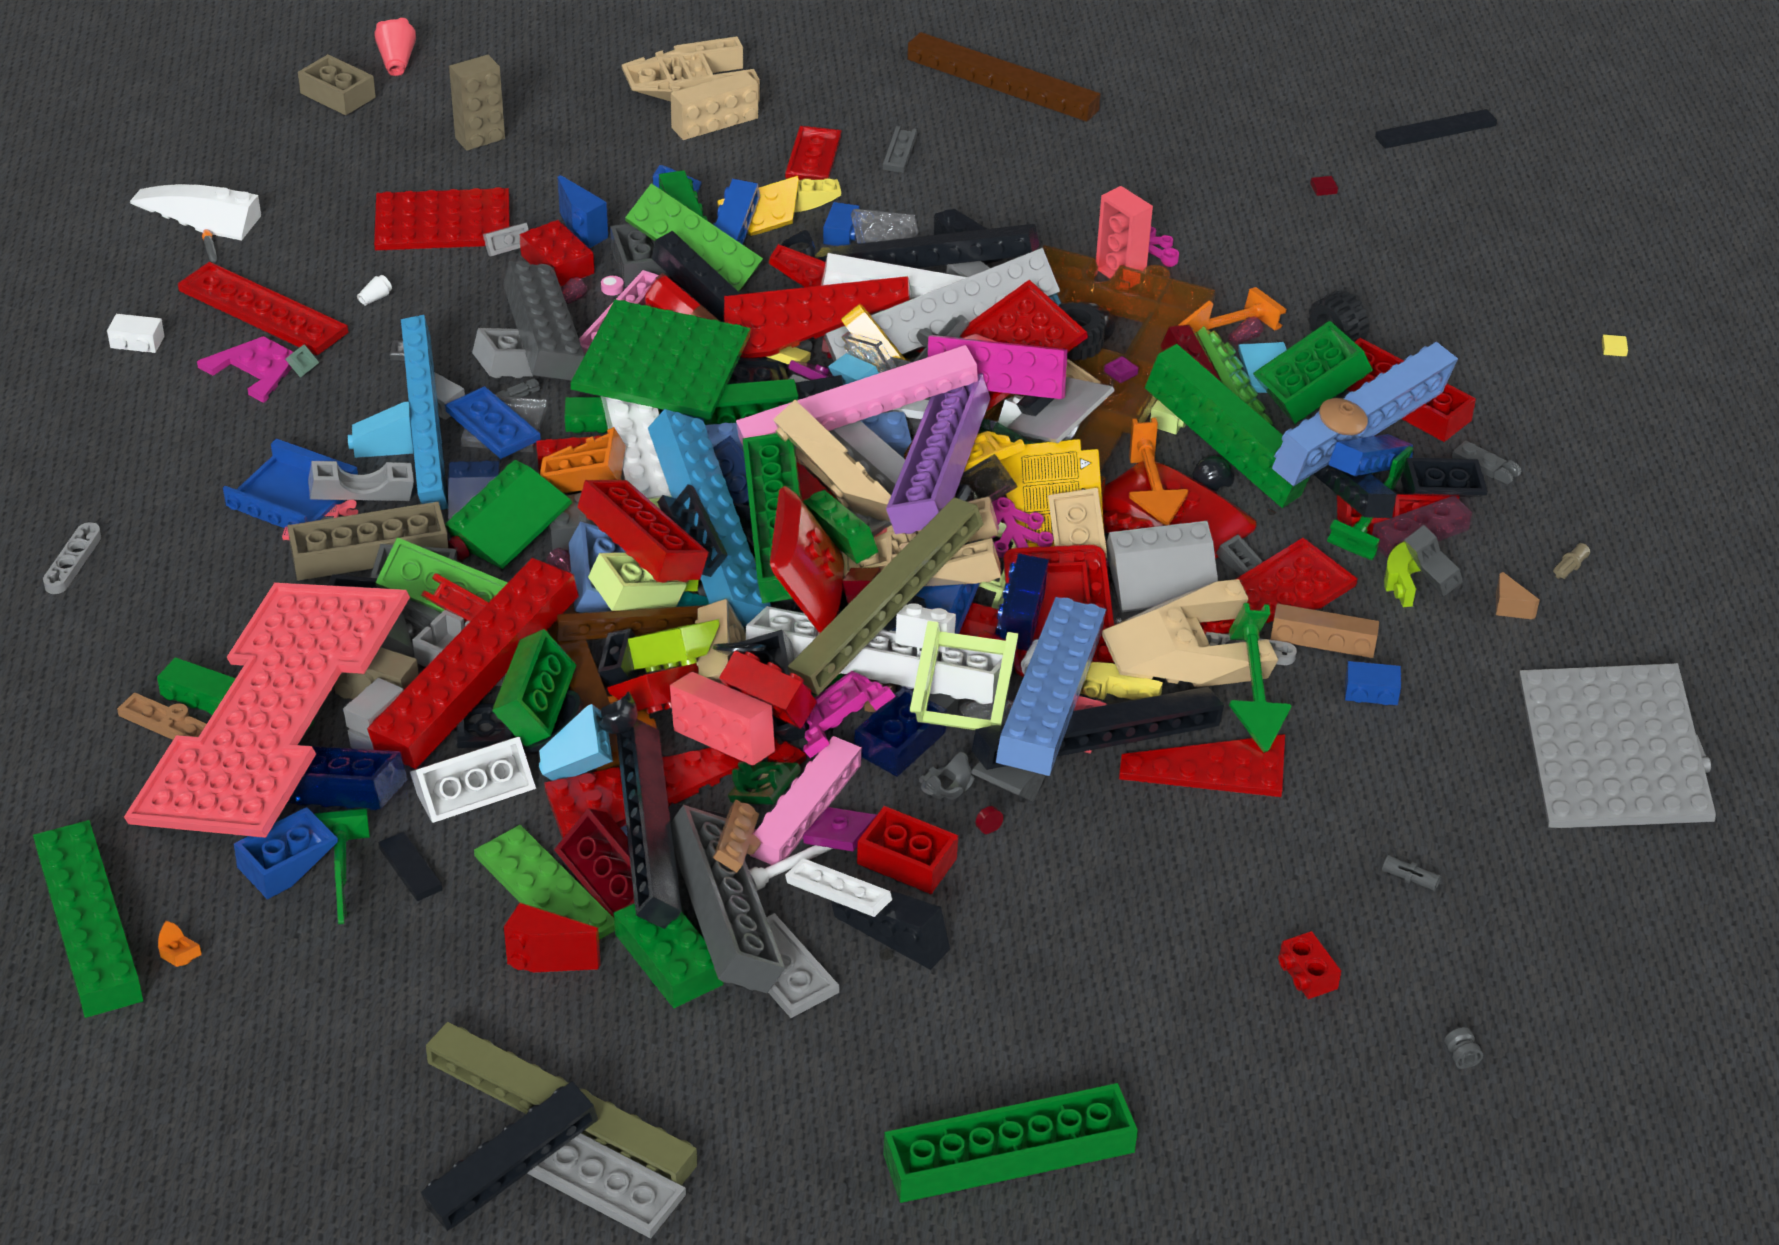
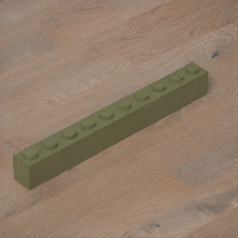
[787,497,984,695]
[426,1022,697,1186]

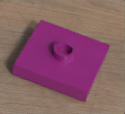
[788,360,833,380]
[803,807,877,852]

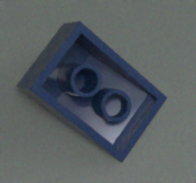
[448,461,500,521]

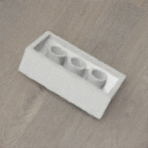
[410,737,536,823]

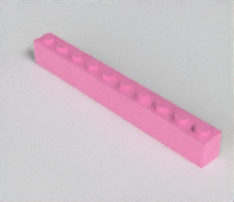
[736,345,978,445]

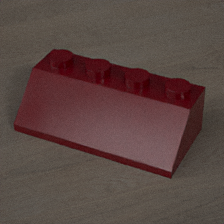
[1160,325,1222,382]
[554,808,635,918]

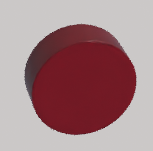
[448,535,469,561]
[975,806,1003,834]

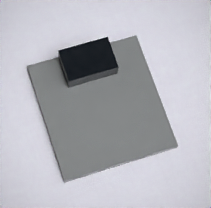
[1006,377,1115,443]

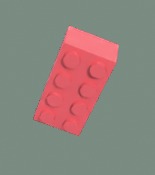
[1095,186,1153,289]
[670,672,775,765]

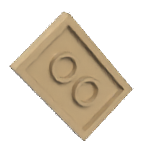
[1048,488,1108,558]

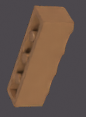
[1270,604,1379,658]

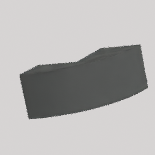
[1404,525,1463,596]

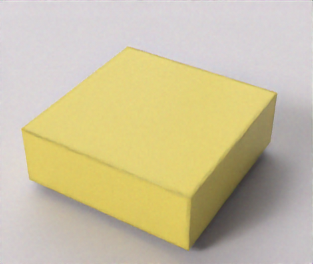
[1602,335,1628,356]

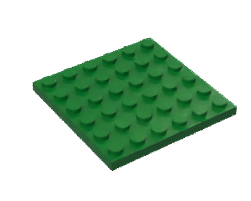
[571,299,751,420]

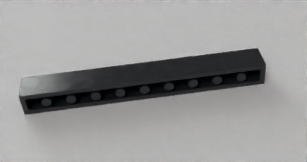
[814,224,1040,268]
[972,687,1224,770]
[616,719,682,929]

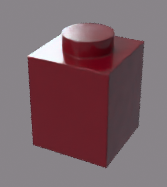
[842,568,881,603]

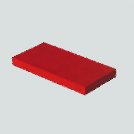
[785,126,842,180]

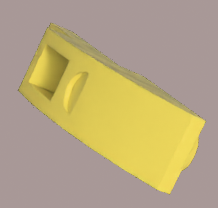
[759,178,841,212]
[1080,662,1163,700]

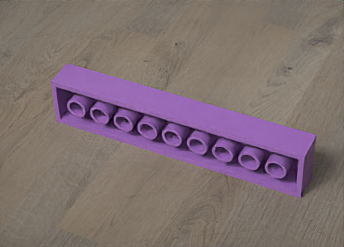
[886,373,990,534]

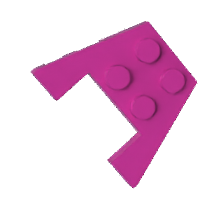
[197,336,293,403]
[803,671,895,758]

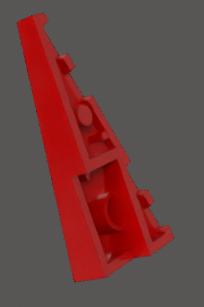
[1337,494,1459,535]

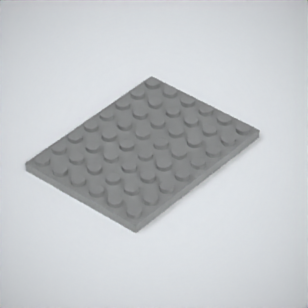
[1519,663,1716,828]

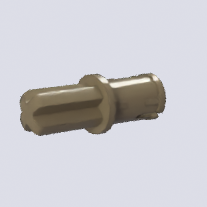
[1553,543,1590,579]

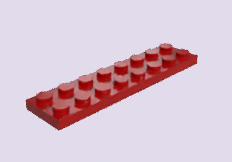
[178,262,348,356]

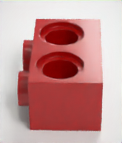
[1278,931,1341,999]

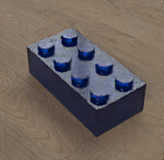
[287,746,407,810]

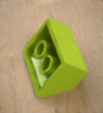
[628,619,720,673]

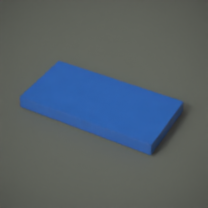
[445,386,541,459]

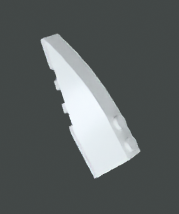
[130,184,261,240]

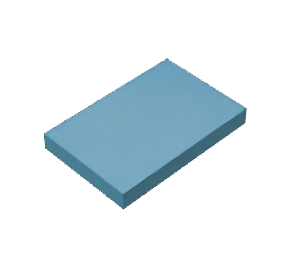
[1238,342,1287,393]

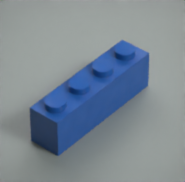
[713,179,760,245]

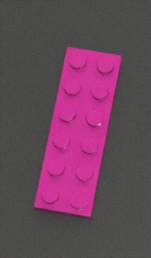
[928,335,1067,399]

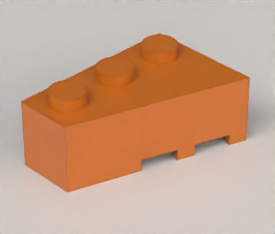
[540,427,626,494]

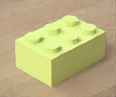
[588,553,687,611]

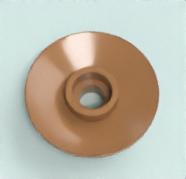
[1319,398,1368,435]

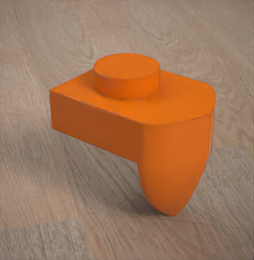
[158,921,202,967]

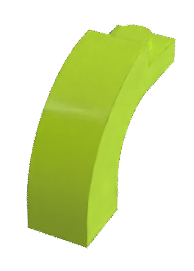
[1384,541,1421,607]

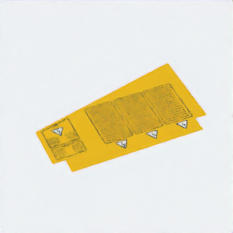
[996,439,1104,547]

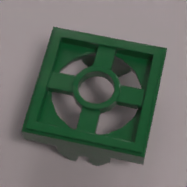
[728,762,801,805]

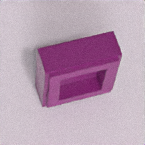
[1104,356,1138,383]

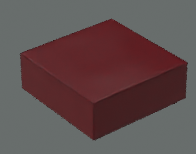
[1310,176,1338,196]

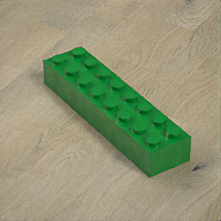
[1145,344,1310,508]
[742,433,802,603]
[33,820,143,1018]
[883,1083,1138,1203]

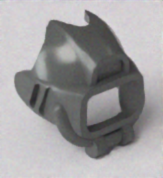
[919,752,975,800]

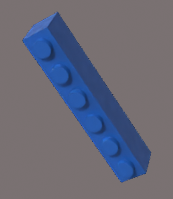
[1328,434,1413,476]

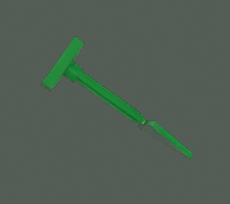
[1327,446,1413,560]
[1229,603,1292,753]
[314,809,370,924]

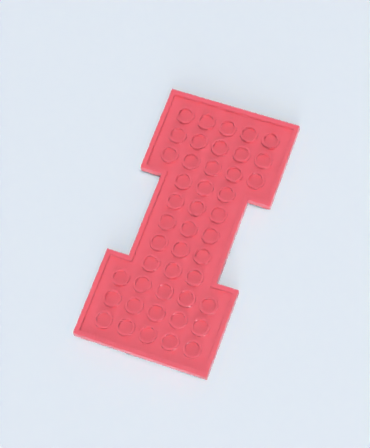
[124,583,410,838]

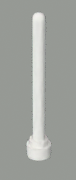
[749,845,834,891]

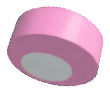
[601,276,624,295]

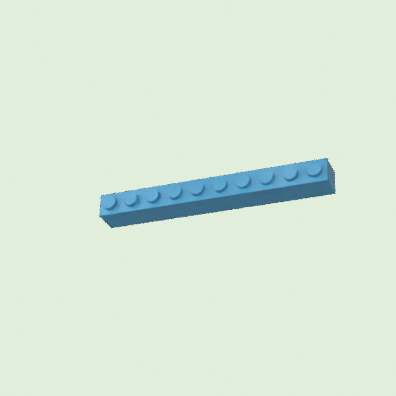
[401,315,448,510]

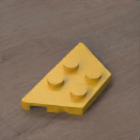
[717,176,799,236]
[963,431,1026,475]

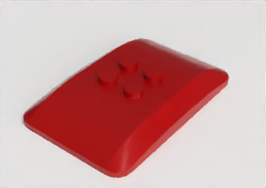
[1101,461,1256,559]
[770,486,844,633]
[1003,545,1115,677]

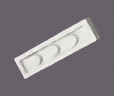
[785,858,892,917]

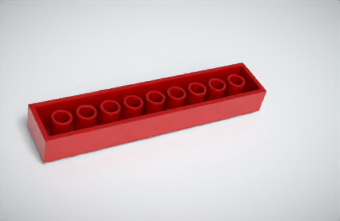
[367,558,579,769]

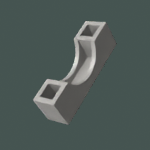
[308,461,414,501]

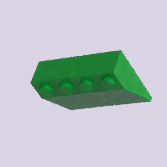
[1253,321,1373,424]
[445,460,572,569]

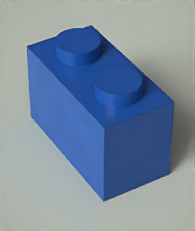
[823,202,863,246]
[1345,661,1401,705]

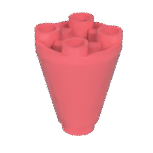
[375,18,416,76]

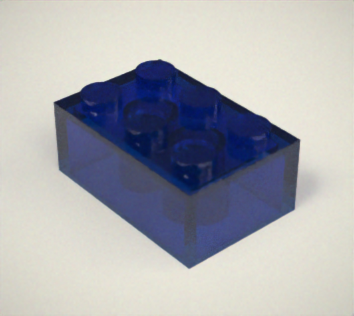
[996,553,1049,651]
[855,687,947,777]

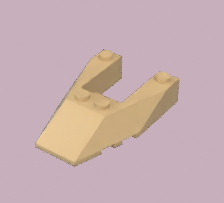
[622,37,760,101]
[773,400,891,522]
[842,496,1001,586]
[1101,579,1278,687]

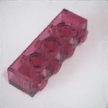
[1372,495,1472,559]

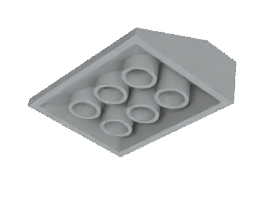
[1106,521,1218,612]

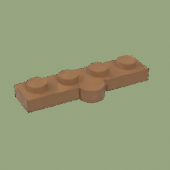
[117,692,206,740]
[713,800,761,873]

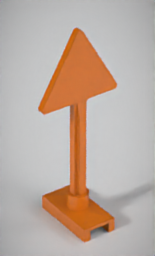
[1178,287,1287,333]
[1129,418,1188,526]

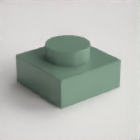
[285,345,319,377]

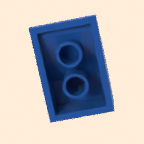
[558,175,608,248]
[234,807,338,899]

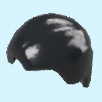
[1192,456,1235,491]
[596,692,638,735]

